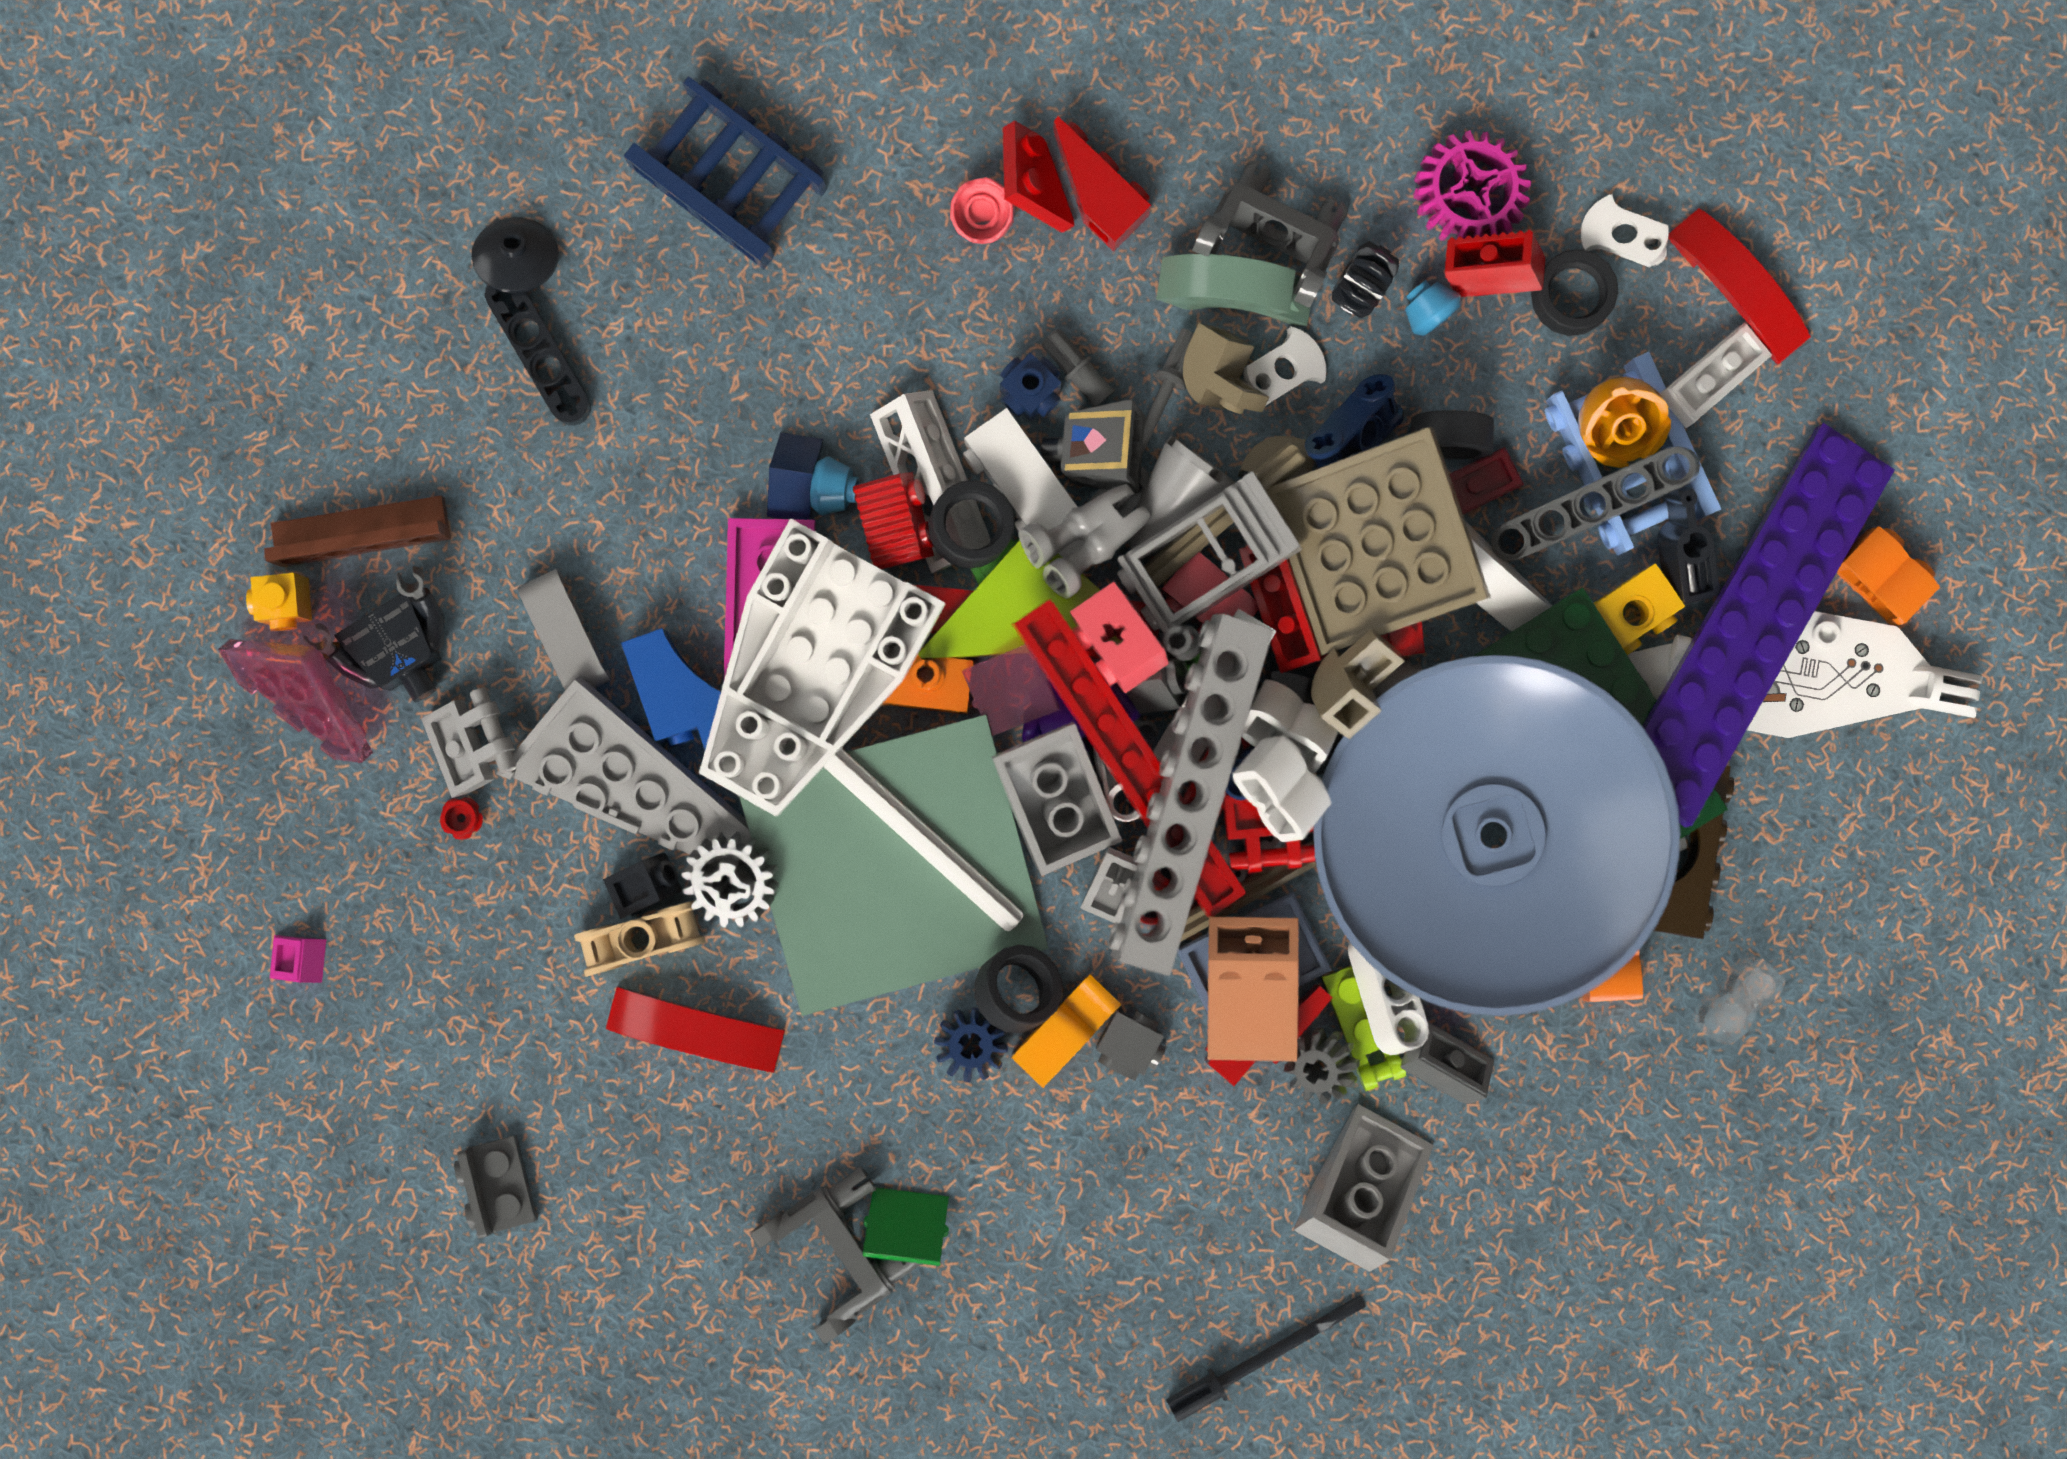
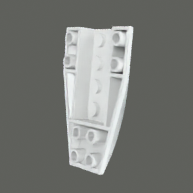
[699,518,946,816]

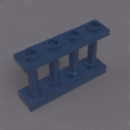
[624,76,827,270]

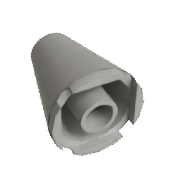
[1127,435,1235,559]

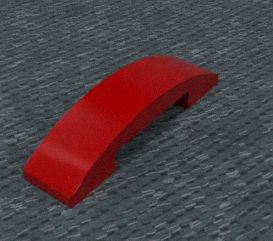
[1668,208,1811,365]
[606,987,785,1073]

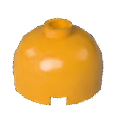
[1578,377,1671,468]

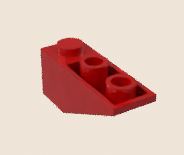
[1053,116,1151,252]

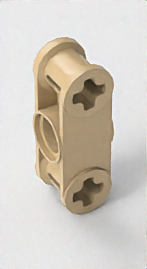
[574,900,706,977]

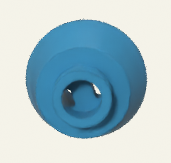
[1405,280,1461,336]
[810,456,860,516]

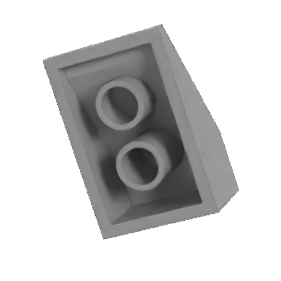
[991,722,1122,876]
[1294,1104,1434,1272]

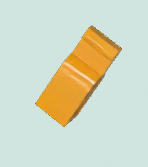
[1011,974,1122,1088]

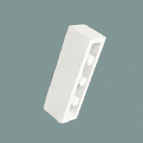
[963,408,1084,557]

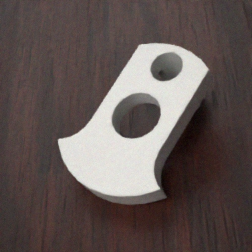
[1581,194,1669,267]
[1243,327,1326,405]

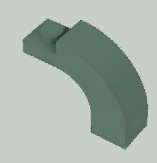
[1156,254,1310,326]

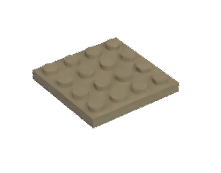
[1266,427,1491,655]

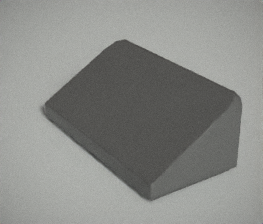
[1400,1021,1494,1104]

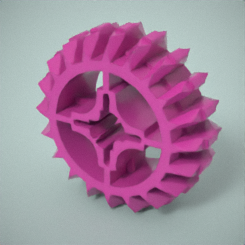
[1413,130,1531,241]

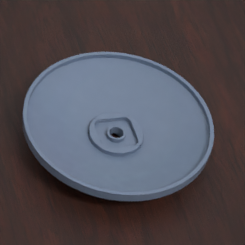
[1314,655,1680,1016]

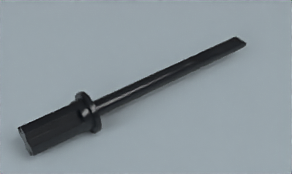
[1165,1295,1366,1422]

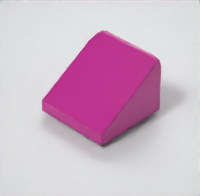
[270,935,326,983]

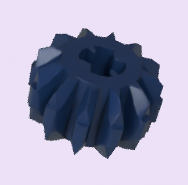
[934,1007,1009,1082]

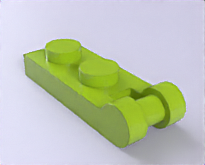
[1321,965,1407,1092]

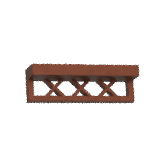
[264,495,451,567]

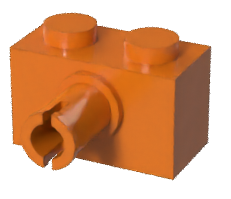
[882,647,974,715]

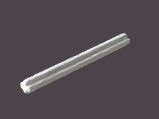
[824,748,1024,931]

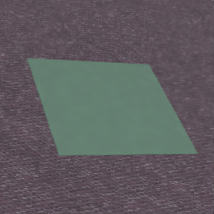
[739,715,1049,1016]

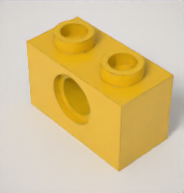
[1593,563,1685,655]

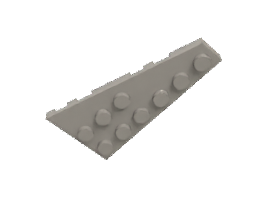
[496,676,751,864]

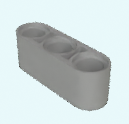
[517,568,612,690]

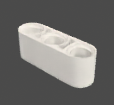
[1348,941,1429,1055]

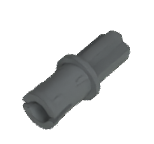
[1042,329,1115,407]
[1163,625,1203,661]

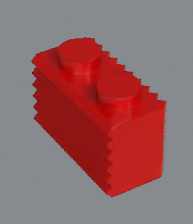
[1445,229,1546,297]
[853,472,934,570]

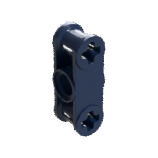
[1305,374,1404,470]

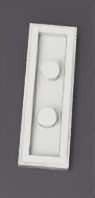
[1660,322,1772,428]

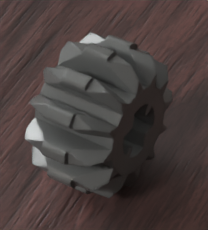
[1283,1027,1360,1104]

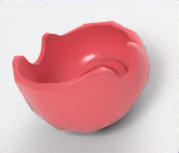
[950,177,1015,244]

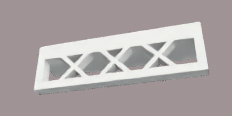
[870,390,991,573]

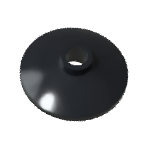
[471,217,559,293]

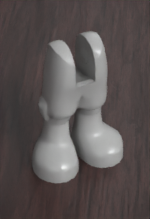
[1019,484,1151,599]

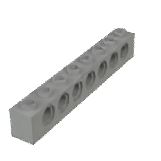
[1108,614,1273,976]

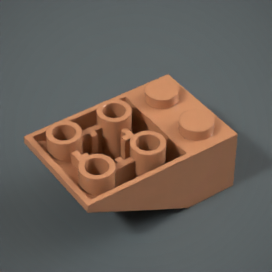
[1208,917,1298,1062]

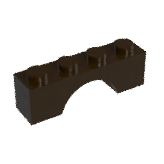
[1653,765,1734,939]

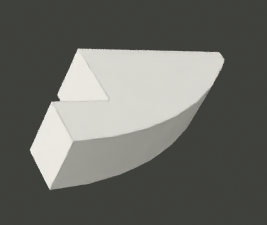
[1466,522,1552,632]

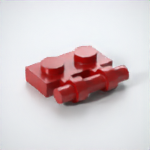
[1223,795,1316,873]

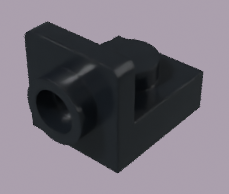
[603,853,682,919]

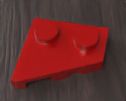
[1003,120,1075,232]

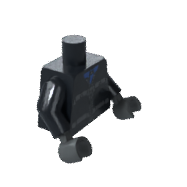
[303,566,444,702]

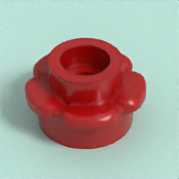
[440,797,483,840]

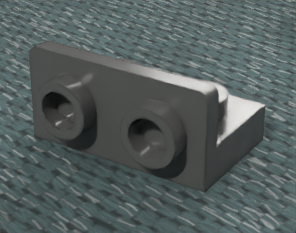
[454,1135,538,1238]

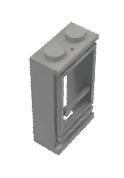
[1117,471,1303,634]

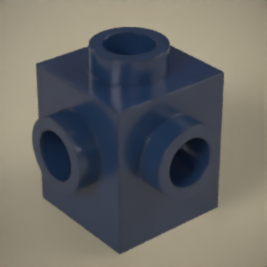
[1000,353,1062,422]

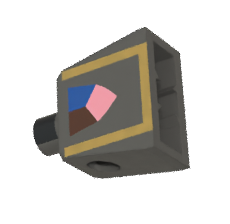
[1041,400,1145,493]

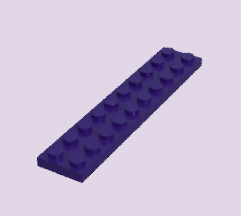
[1642,423,1895,828]

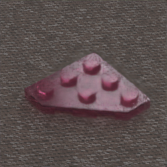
[218,639,374,763]

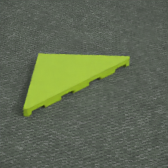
[918,540,1123,659]

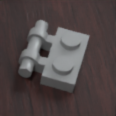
[421,687,517,798]

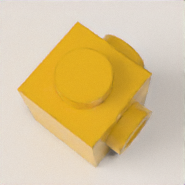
[246,573,312,631]

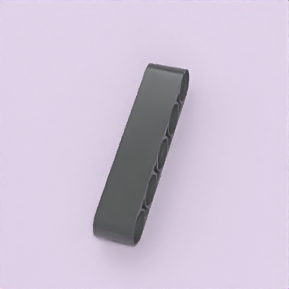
[1491,446,1700,561]

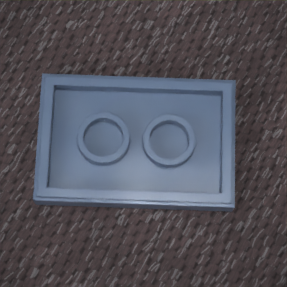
[1177,892,1332,1015]

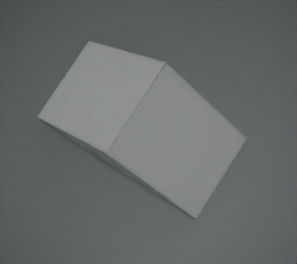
[1080,847,1138,923]

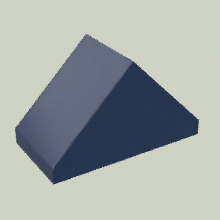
[767,432,823,520]

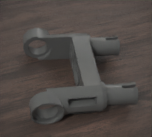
[1192,161,1348,309]
[749,1166,923,1344]

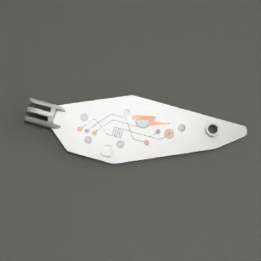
[1628,611,1983,738]

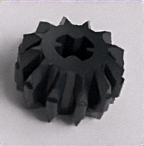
[1332,241,1399,319]

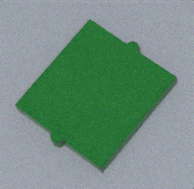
[863,1187,949,1266]

